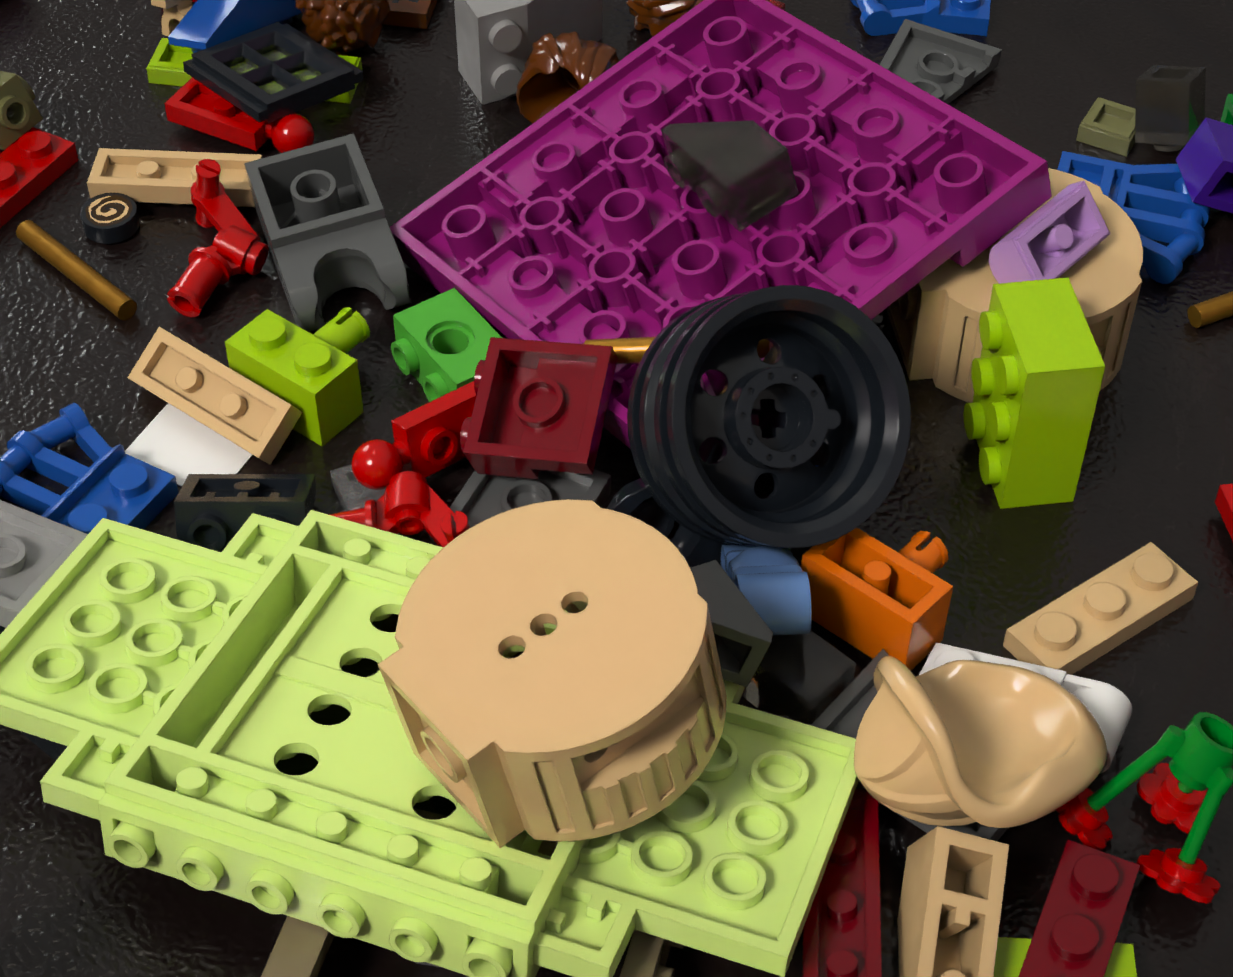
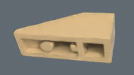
[897,826,1009,977]

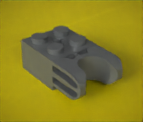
[244,133,412,332]

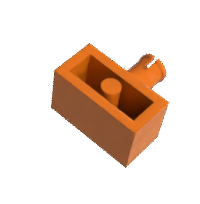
[801,527,953,671]

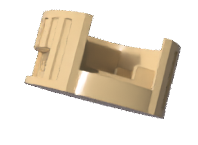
[886,168,1143,403]
[378,499,727,848]

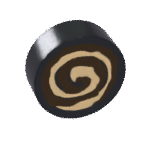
[80,193,140,244]

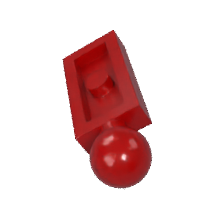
[164,77,315,153]
[352,381,476,490]

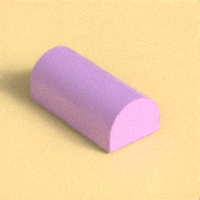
[989,181,1110,284]

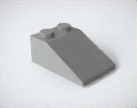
[454,0,602,105]

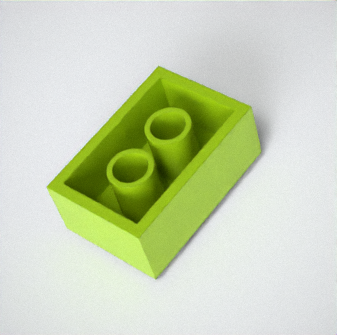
[964,277,1105,509]

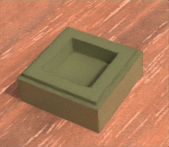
[1076,97,1148,157]

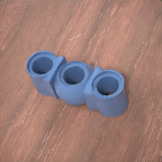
[721,544,811,635]

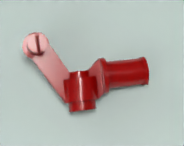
[167,159,269,317]
[328,471,470,547]

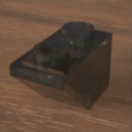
[661,120,799,231]

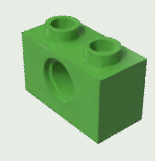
[391,288,502,402]

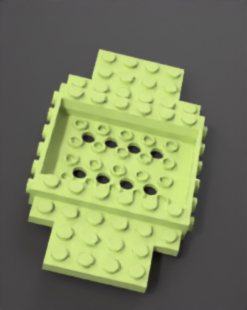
[0,510,859,977]

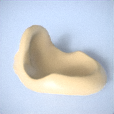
[854,656,1107,828]

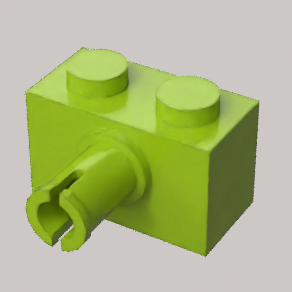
[225,307,370,447]

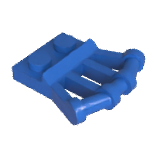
[850,0,991,36]
[1057,151,1210,284]
[0,403,179,534]

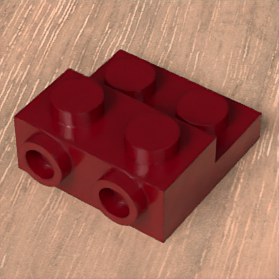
[460,337,618,479]

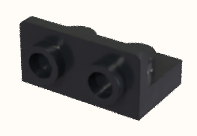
[174,474,316,552]

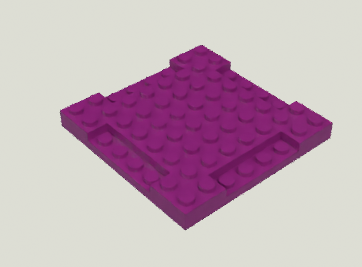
[389,0,1052,462]

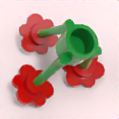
[1056,712,1233,904]

